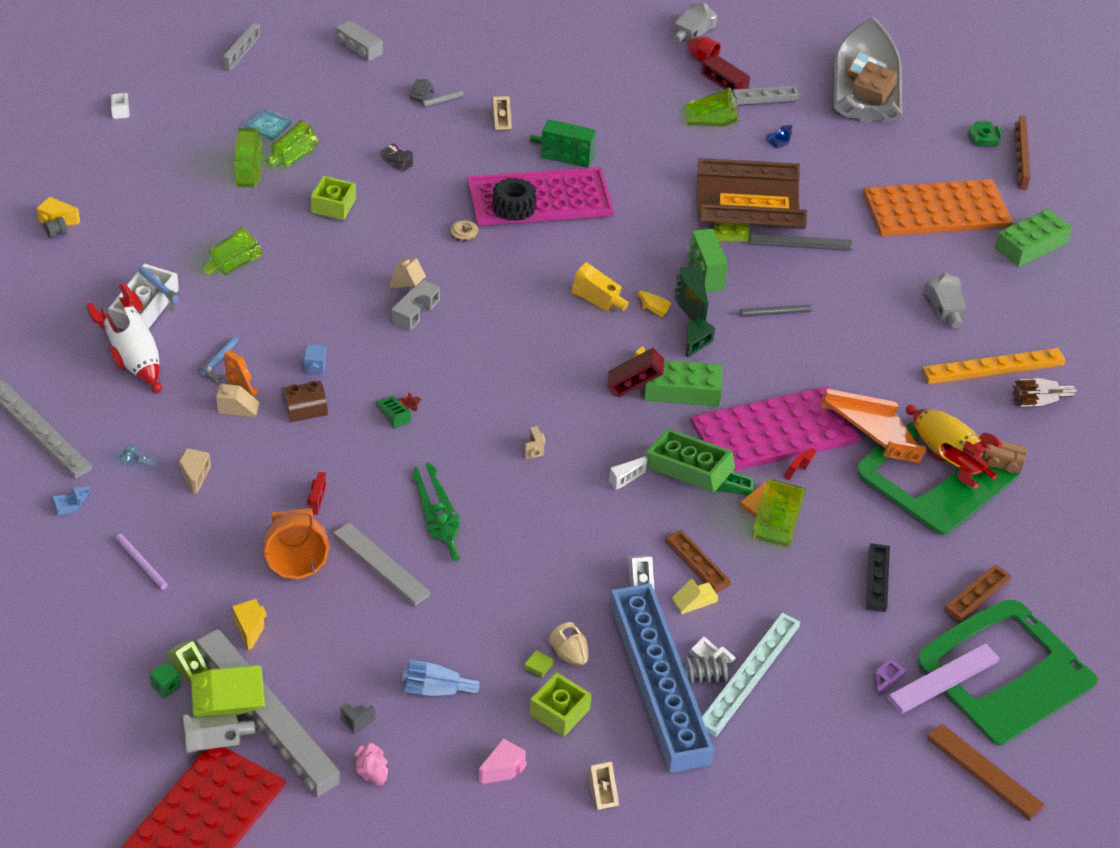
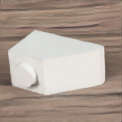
[628,555,655,591]

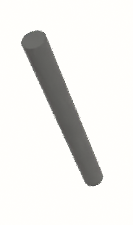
[740,305,811,316]

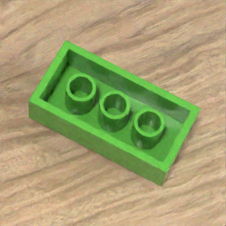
[995,208,1072,267]
[644,360,722,407]
[646,428,735,493]

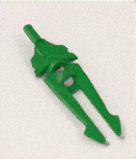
[412,462,460,561]

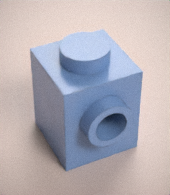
[301,344,327,375]

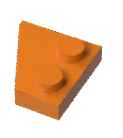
[224,349,258,397]

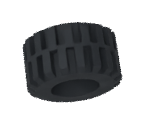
[492,177,536,221]

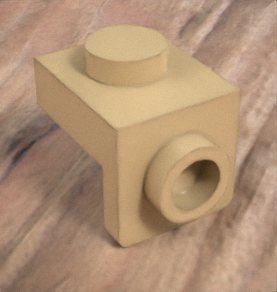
[524,426,545,459]

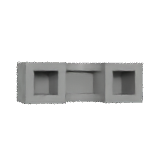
[391,280,440,331]

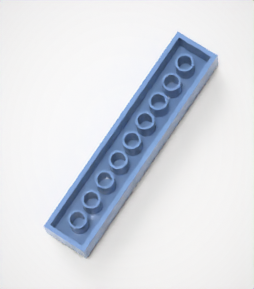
[610,583,714,773]

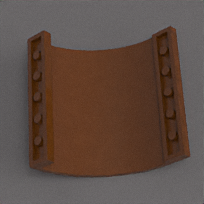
[697,158,807,230]

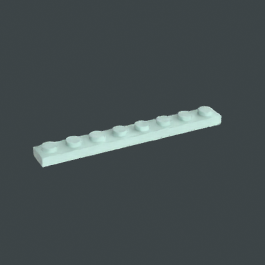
[702,613,800,737]

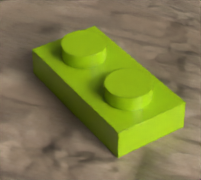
[713,225,750,242]

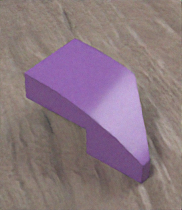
[876,658,906,694]

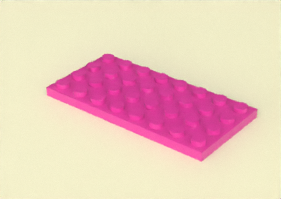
[467,167,614,226]
[690,386,860,471]

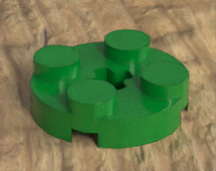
[968,121,1002,147]

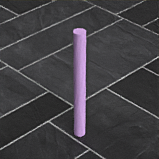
[116,534,168,590]

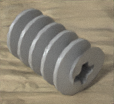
[682,655,728,684]

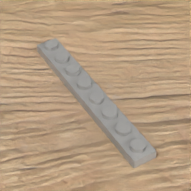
[0,380,92,479]

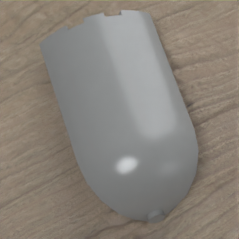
[834,17,902,123]

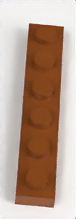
[1014,115,1030,190]

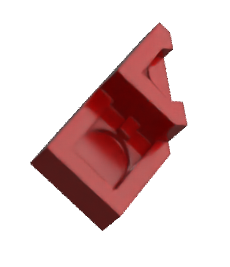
[783,448,817,481]

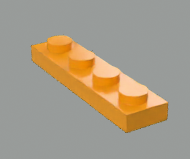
[719,193,789,209]

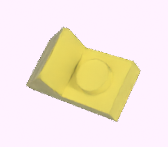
[672,579,718,614]

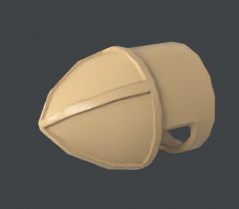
[548,622,589,666]

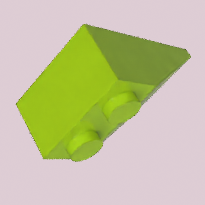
[191,665,265,717]

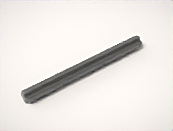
[749,234,853,250]

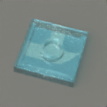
[245,109,292,141]

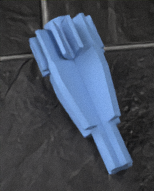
[401,659,480,696]

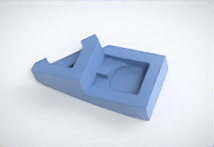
[51,486,90,516]

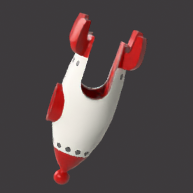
[87,284,162,393]

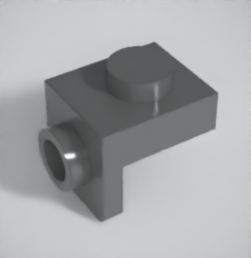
[409,79,435,102]

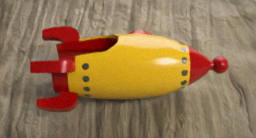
[905,404,1003,488]

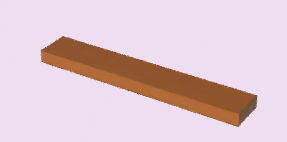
[927,723,1045,821]

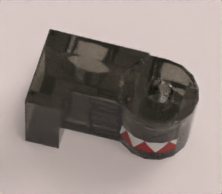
[380,143,413,173]

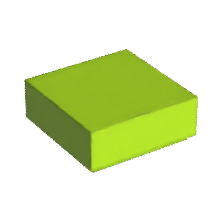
[524,650,554,678]

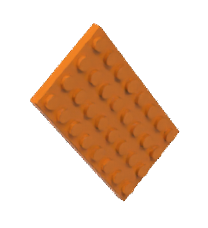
[863,179,1013,236]

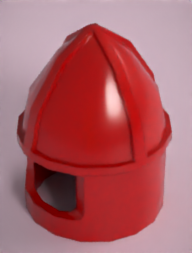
[687,36,721,61]

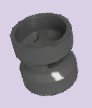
[44,217,68,239]

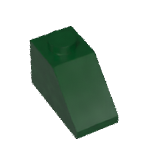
[685,317,715,357]

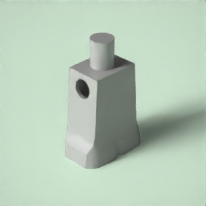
[672,2,717,43]
[923,272,966,329]
[181,714,255,754]

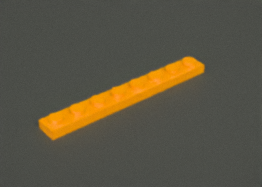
[922,348,1066,384]

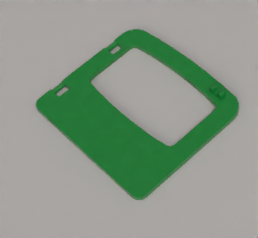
[857,421,1019,535]
[918,600,1098,746]

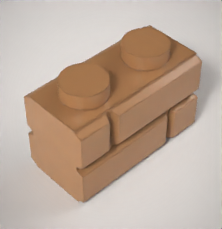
[983,440,1027,474]

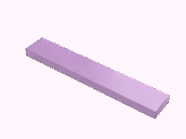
[888,643,1000,714]

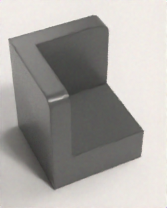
[340,703,375,734]

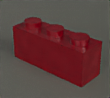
[701,54,750,94]
[607,348,665,397]

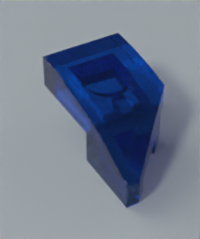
[766,125,792,148]

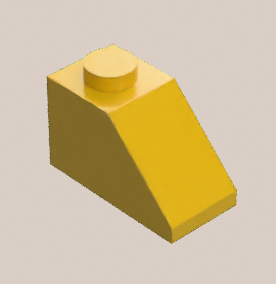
[36,197,80,226]
[232,599,267,650]

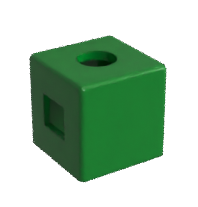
[149,662,181,698]

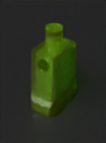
[265,119,319,168]
[202,226,263,276]

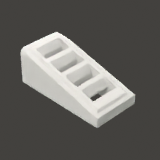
[111,93,129,119]
[609,457,647,490]

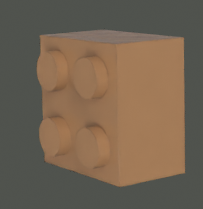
[853,61,897,106]

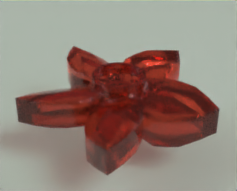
[398,393,421,411]

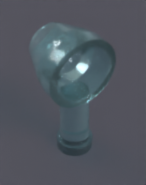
[119,444,158,467]

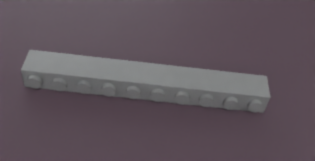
[196,629,340,797]

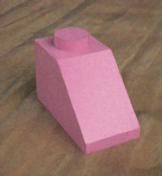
[478,739,527,784]

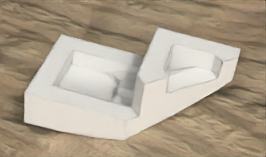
[689,637,736,663]

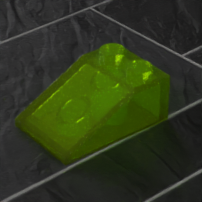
[685,88,739,127]

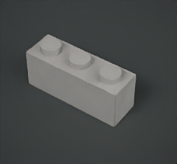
[336,20,383,61]

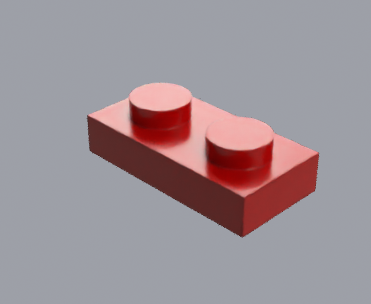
[307,471,326,515]

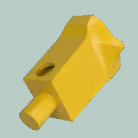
[571,262,629,312]

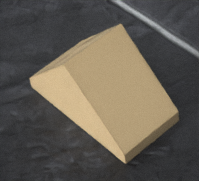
[588,761,619,810]

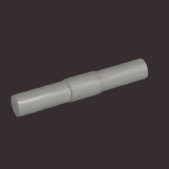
[422,90,463,107]

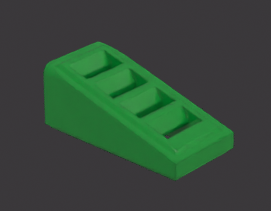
[376,395,411,428]
[716,472,754,495]

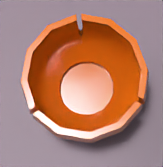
[262,508,330,579]

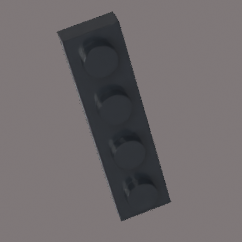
[866,543,890,612]

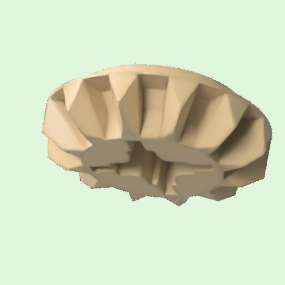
[451,220,479,242]

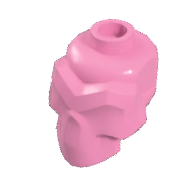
[354,743,388,786]

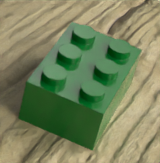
[540,119,596,168]

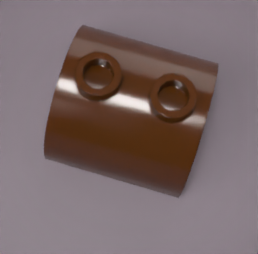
[281,381,328,422]

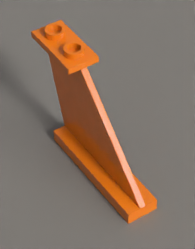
[820,389,926,463]

